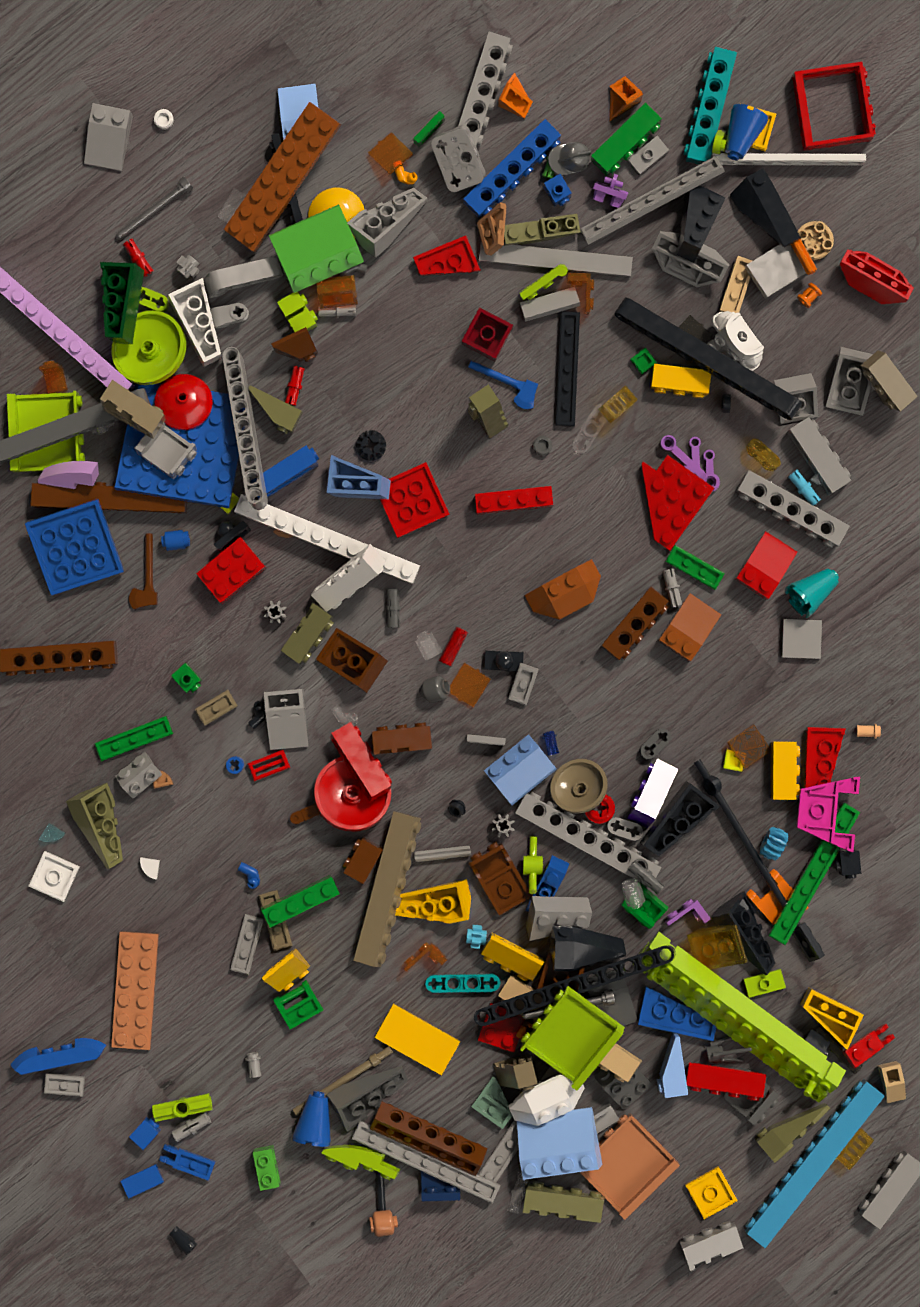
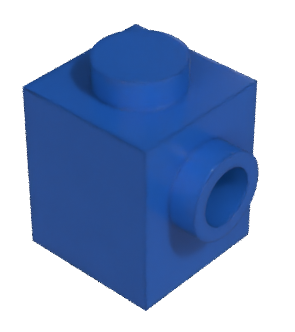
[543,174,572,207]

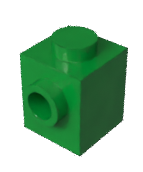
[171,663,202,693]

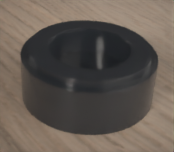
[721,394,731,413]

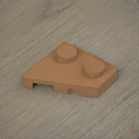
[477,202,506,256]

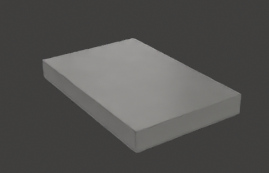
[745,244,806,299]

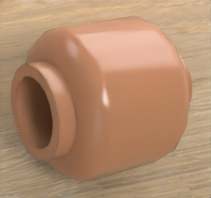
[369,1210,398,1237]

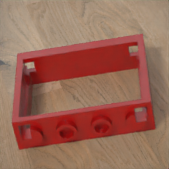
[792,61,876,151]

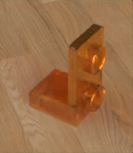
[567,273,594,315]
[39,361,68,394]
[403,942,448,971]

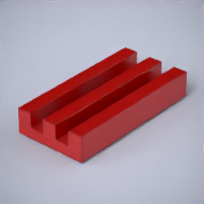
[248,750,290,781]

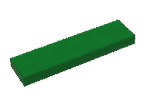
[94,716,174,761]

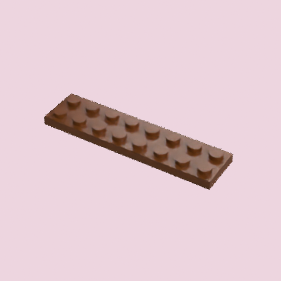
[223,102,342,252]

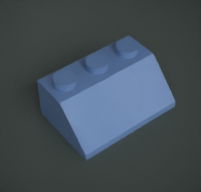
[484,734,557,805]

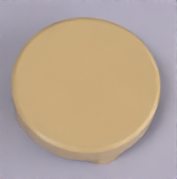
[798,221,834,260]

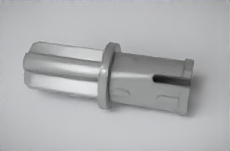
[318,303,356,318]
[662,569,682,607]

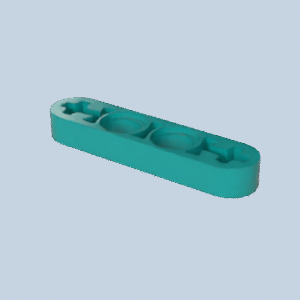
[425,973,500,993]

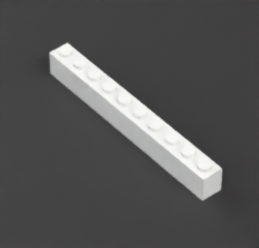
[234,494,420,584]

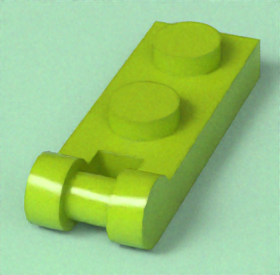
[519,264,568,300]

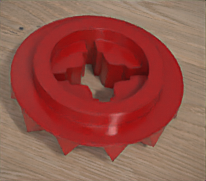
[585,794,615,824]

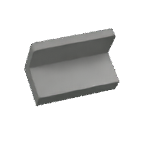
[593,1103,619,1134]

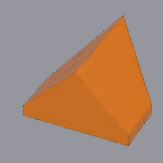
[498,73,533,118]
[609,76,643,122]

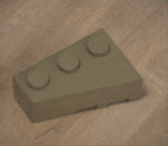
[861,350,918,412]
[493,1054,538,1091]

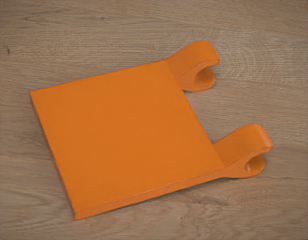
[746,869,809,925]

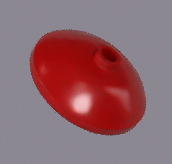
[155,374,213,430]

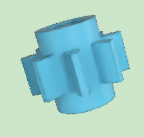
[466,925,487,949]

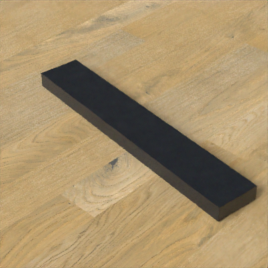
[556,311,580,427]

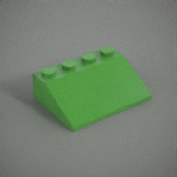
[268,204,364,293]

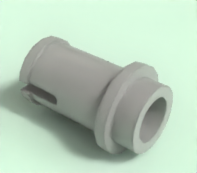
[245,1052,261,1078]

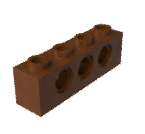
[601,587,669,660]

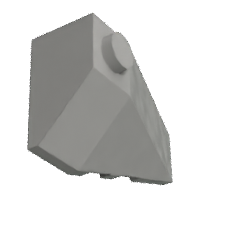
[347,188,428,258]

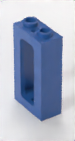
[250,445,319,499]

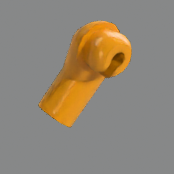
[393,162,418,185]

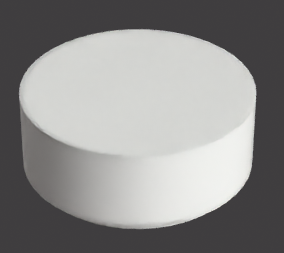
[154,109,174,130]

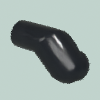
[248,701,266,729]

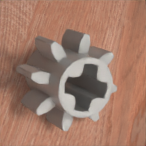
[176,255,199,278]
[264,601,287,623]
[492,814,515,837]

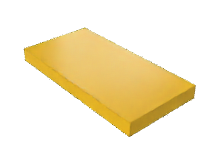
[375,1003,460,1075]

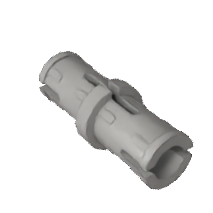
[172,1112,212,1142]

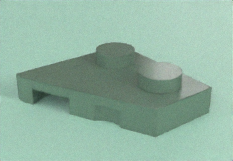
[471,1076,512,1129]

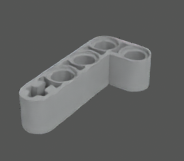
[204,256,283,298]

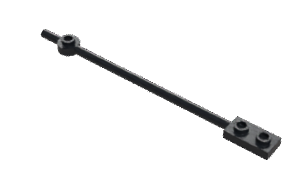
[694,759,825,962]

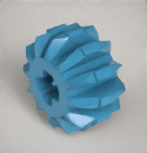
[760,827,788,861]

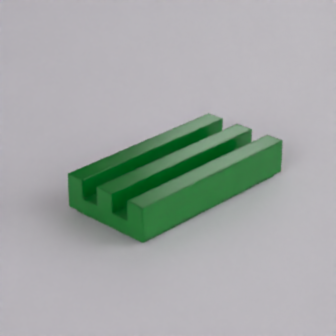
[413,111,445,147]

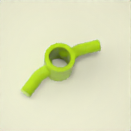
[523,836,543,894]

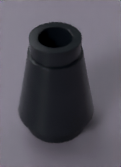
[169,1226,197,1255]

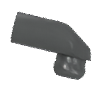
[340,263,368,279]

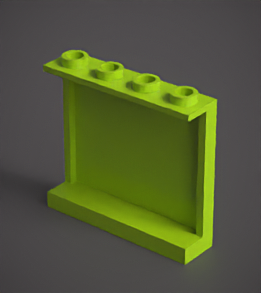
[7,391,85,472]
[520,986,625,1091]

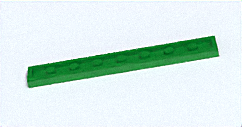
[768,803,860,945]

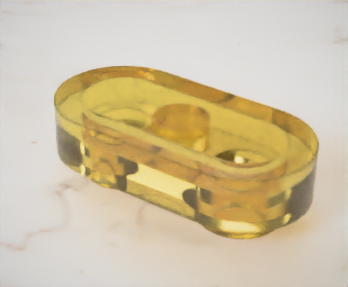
[746,439,781,471]

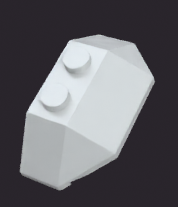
[508,1075,585,1126]

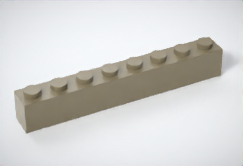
[353,811,421,967]

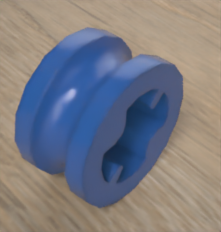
[226,756,244,774]

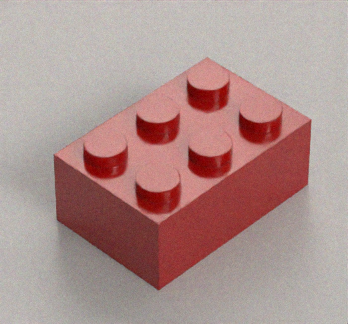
[196,537,267,604]

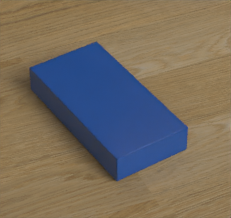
[121,1164,164,1199]

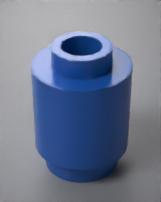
[161,530,190,551]

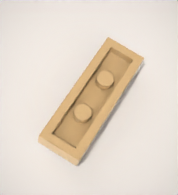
[719,256,752,313]

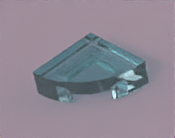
[39,823,66,842]

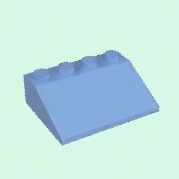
[517,1107,603,1180]

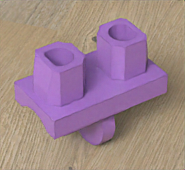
[593,174,628,208]

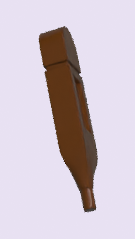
[290,803,320,824]

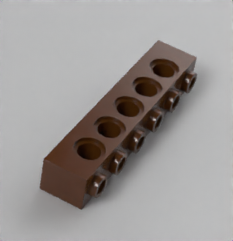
[0,641,118,676]
[370,1101,488,1176]

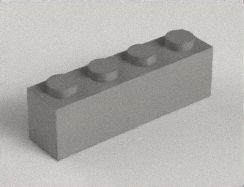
[787,417,851,495]
[859,1150,920,1229]

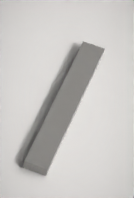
[580,156,725,245]
[479,242,633,277]
[478,1066,563,1182]
[352,1120,500,1204]

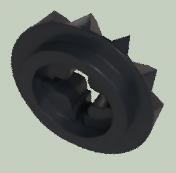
[356,430,386,461]

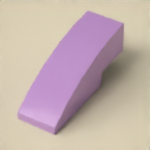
[38,461,99,489]

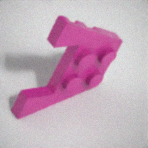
[796,777,860,852]

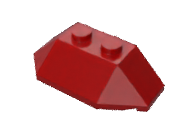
[840,250,914,304]

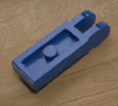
[159,1144,216,1180]

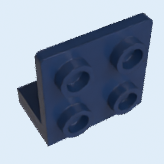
[421,1171,460,1201]

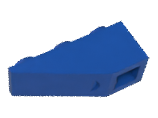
[525,855,569,912]

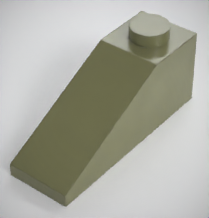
[248,385,303,434]

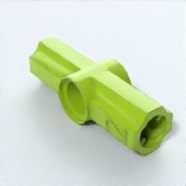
[152,1093,213,1122]

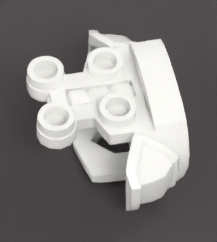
[707,311,764,371]

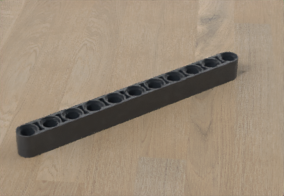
[614,297,802,420]
[474,945,676,1026]

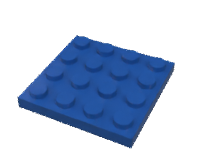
[25,499,124,595]

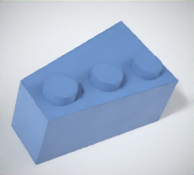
[327,455,391,499]

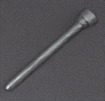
[116,176,194,240]
[522,989,615,1020]

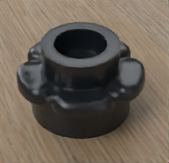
[448,799,466,818]

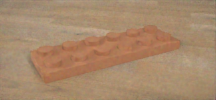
[111,931,159,1050]

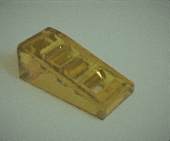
[599,385,638,424]
[837,1128,874,1170]

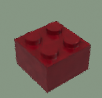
[462,307,513,362]

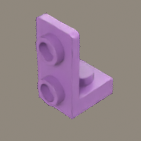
[665,899,711,926]

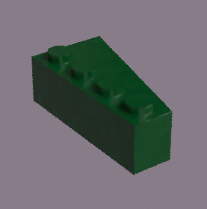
[100,262,144,344]

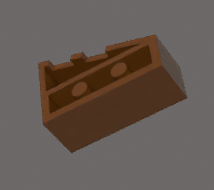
[372,722,432,755]

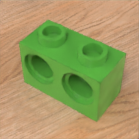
[253,1145,281,1191]

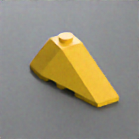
[395,879,471,924]

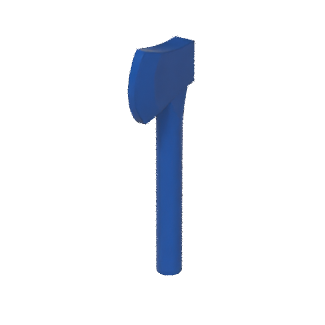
[468,361,538,409]

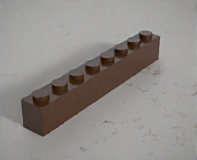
[31,480,187,514]

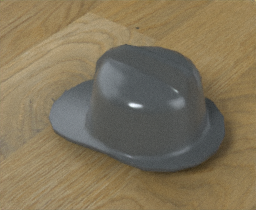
[548,142,592,175]

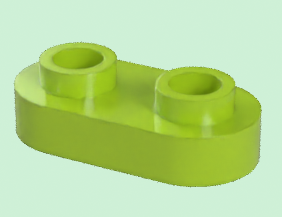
[712,130,728,155]

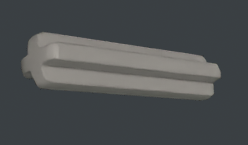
[414,846,471,862]

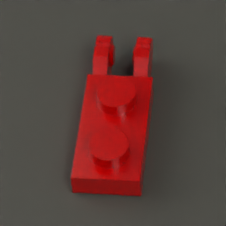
[843,1023,895,1068]

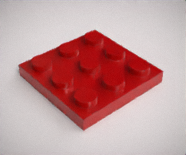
[380,462,450,538]

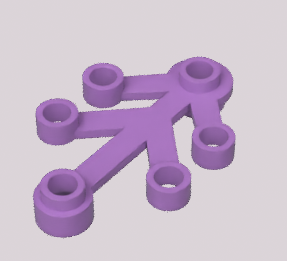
[660,435,720,491]

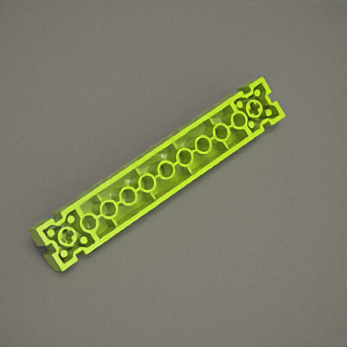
[633,932,846,1103]

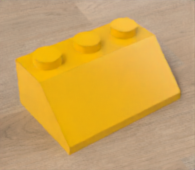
[481,932,544,981]

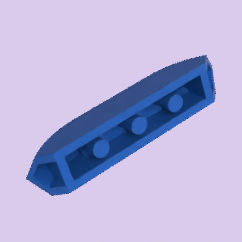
[10,1038,106,1075]

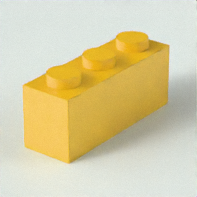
[650,364,711,398]
[771,742,800,800]

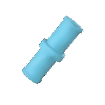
[788,469,821,506]

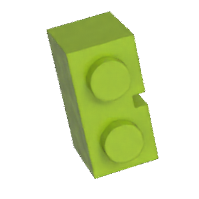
[277,292,318,332]

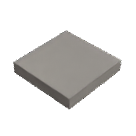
[782,619,822,659]

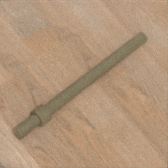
[293,1046,393,1116]

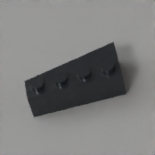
[677,185,726,263]
[640,781,720,856]

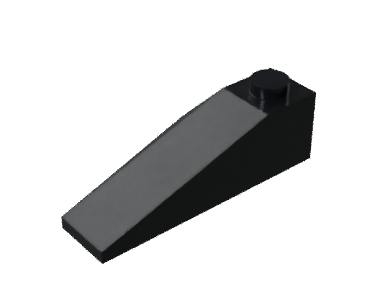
[730,168,801,248]
[711,891,776,975]
[548,926,626,971]

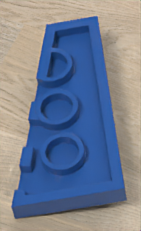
[638,987,716,1041]

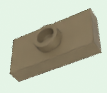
[195,690,238,726]

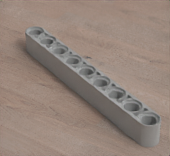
[223,347,268,510]

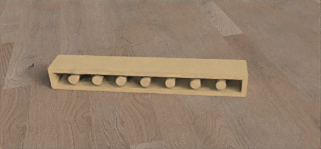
[498,975,642,1082]

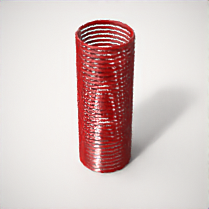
[439,627,468,667]

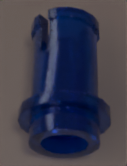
[542,731,560,756]

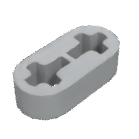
[607,817,643,841]

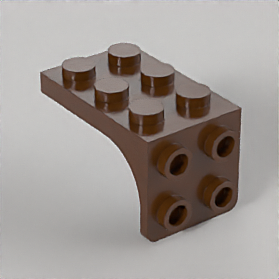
[468,842,532,915]

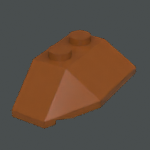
[524,559,601,620]

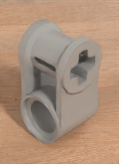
[210,303,249,329]

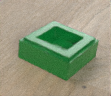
[630,347,657,375]

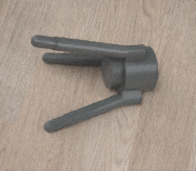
[706,1036,752,1063]

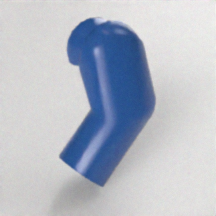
[238,862,260,889]

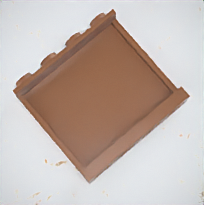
[580,1113,680,1220]

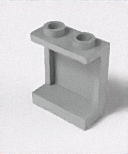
[135,422,197,480]

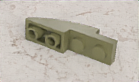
[504,214,581,246]

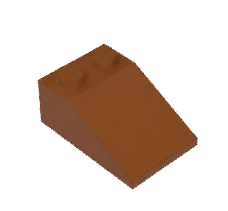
[657,593,721,662]

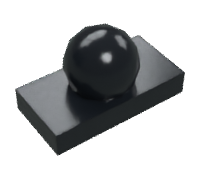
[213,520,251,553]
[484,650,524,671]

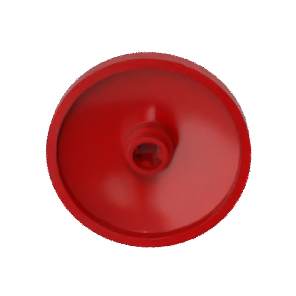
[314,757,391,832]

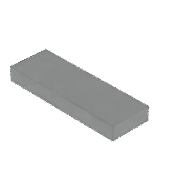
[520,287,580,322]
[230,914,264,975]

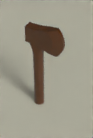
[129,533,158,610]

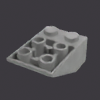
[264,689,309,750]

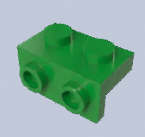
[621,882,669,930]

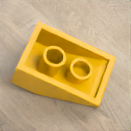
[262,948,310,992]

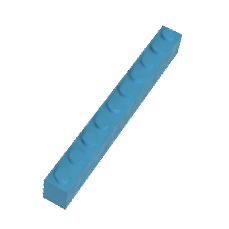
[745,1079,885,1248]

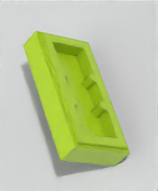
[743,969,786,998]

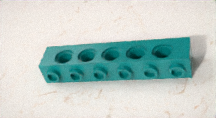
[683,47,737,165]

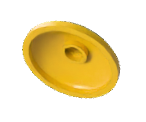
[308,188,365,239]

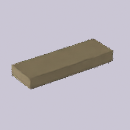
[259,890,293,951]

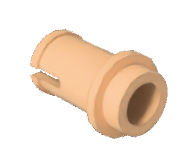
[857,724,881,739]

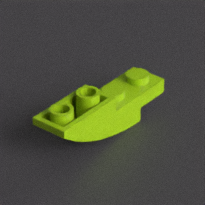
[322,1145,400,1180]

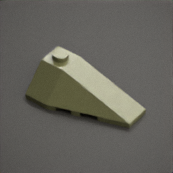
[66,783,123,869]
[755,1103,830,1163]

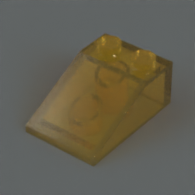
[687,925,748,970]

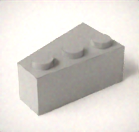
[526,896,592,941]
[679,1221,743,1271]

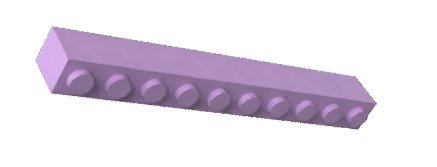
[0,267,135,392]

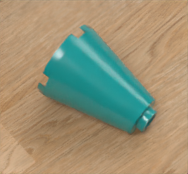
[785,568,839,618]

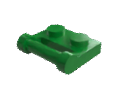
[273,980,324,1030]

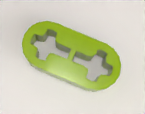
[139,287,169,312]

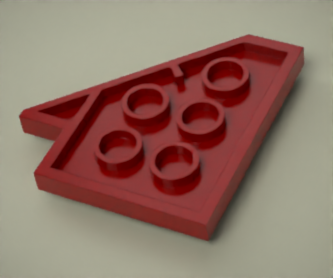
[642,455,715,551]

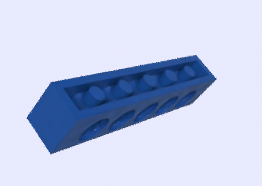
[463,119,561,219]

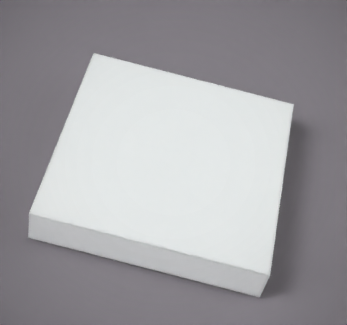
[29,851,80,902]

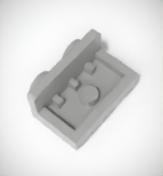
[115,752,162,798]

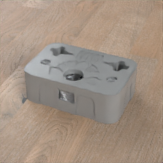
[431,125,486,192]

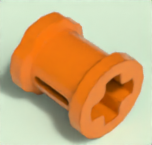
[797,282,822,308]

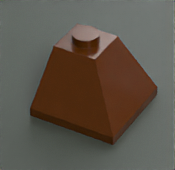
[271,327,318,362]

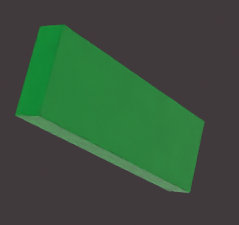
[665,545,725,590]

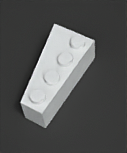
[168,278,221,367]
[311,544,385,612]

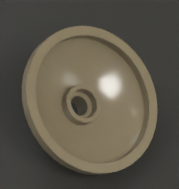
[550,759,608,813]

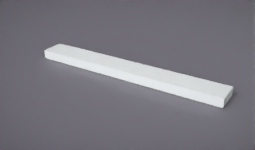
[711,153,866,166]

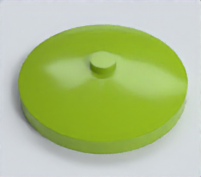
[111,310,186,385]

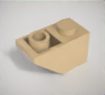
[878,1061,906,1103]

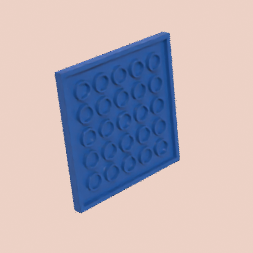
[115,383,246,508]

